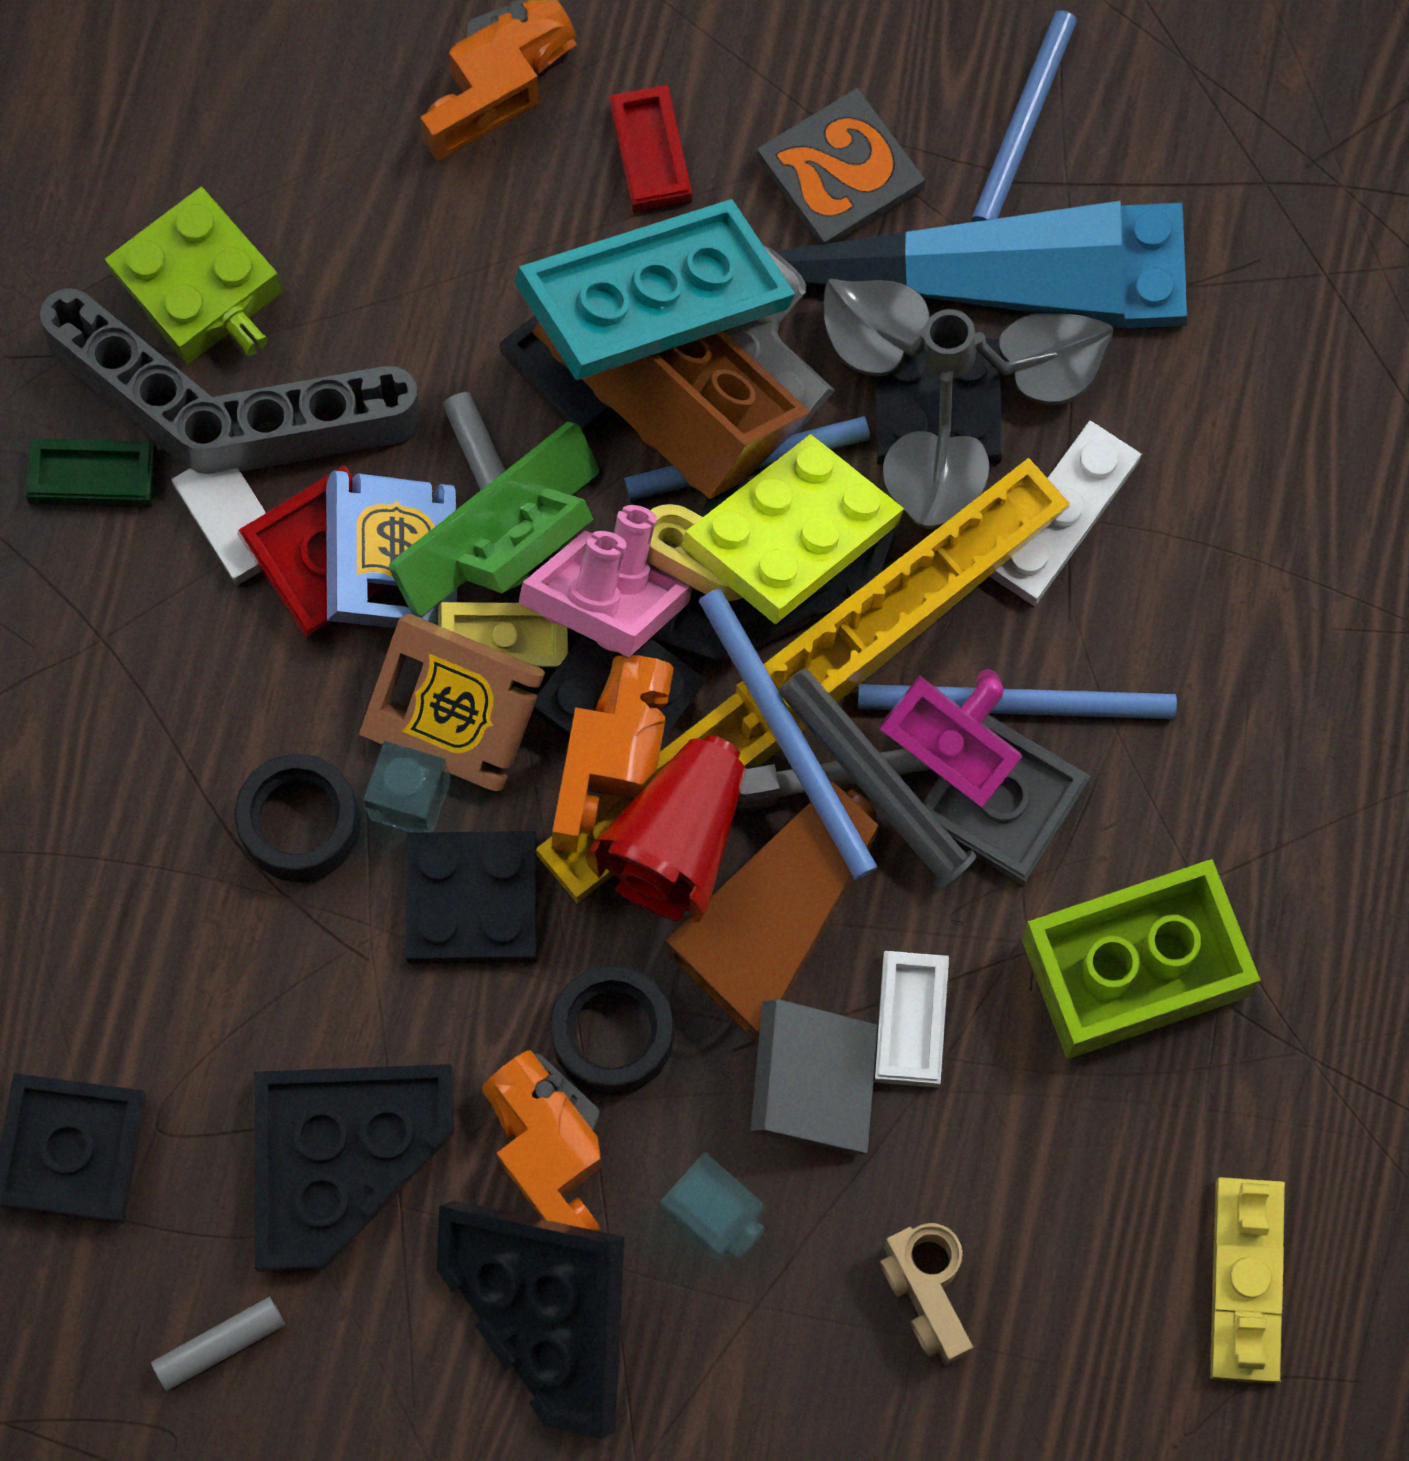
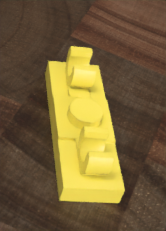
[1210,1177,1285,1384]

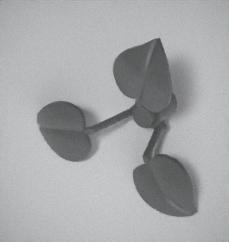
[824,279,1113,529]

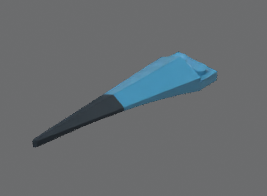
[775,201,1187,329]

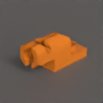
[551,655,674,853]

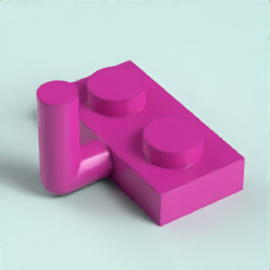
[880,669,1022,807]

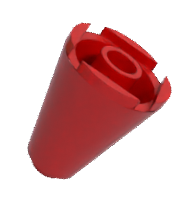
[586,735,746,923]

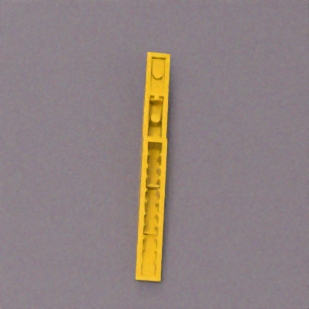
[536,458,1070,903]

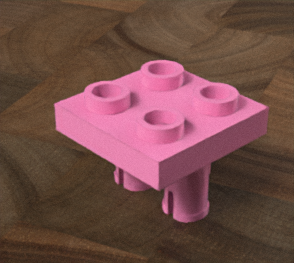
[518,505,693,657]

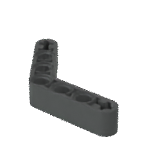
[40,288,420,474]

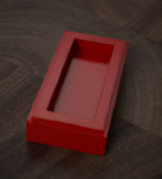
[609,85,692,213]

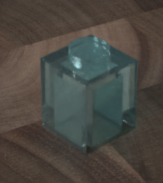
[364,741,451,832]
[660,1152,766,1264]

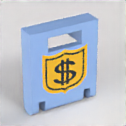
[326,470,457,628]

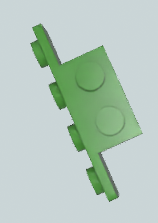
[389,422,599,615]

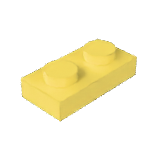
[438,602,568,669]

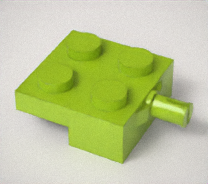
[104,186,283,365]

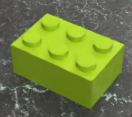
[1021,859,1260,1059]

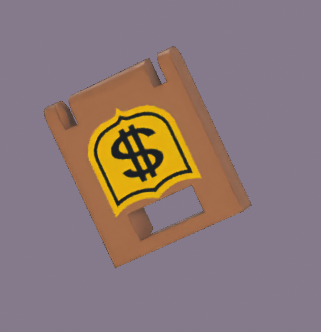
[359,613,545,791]

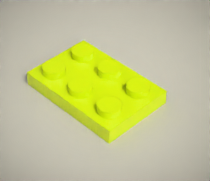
[681,434,904,624]

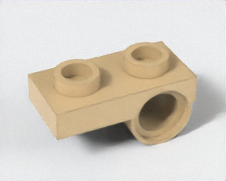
[880,1223,973,1367]

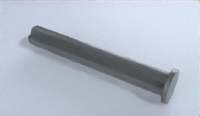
[779,669,977,889]

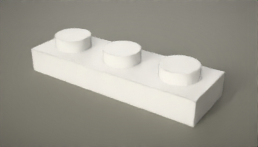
[990,421,1142,606]

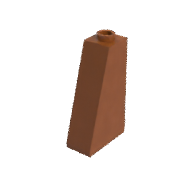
[666,781,879,1045]

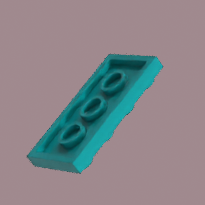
[514,199,795,380]

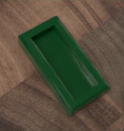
[25,438,157,507]

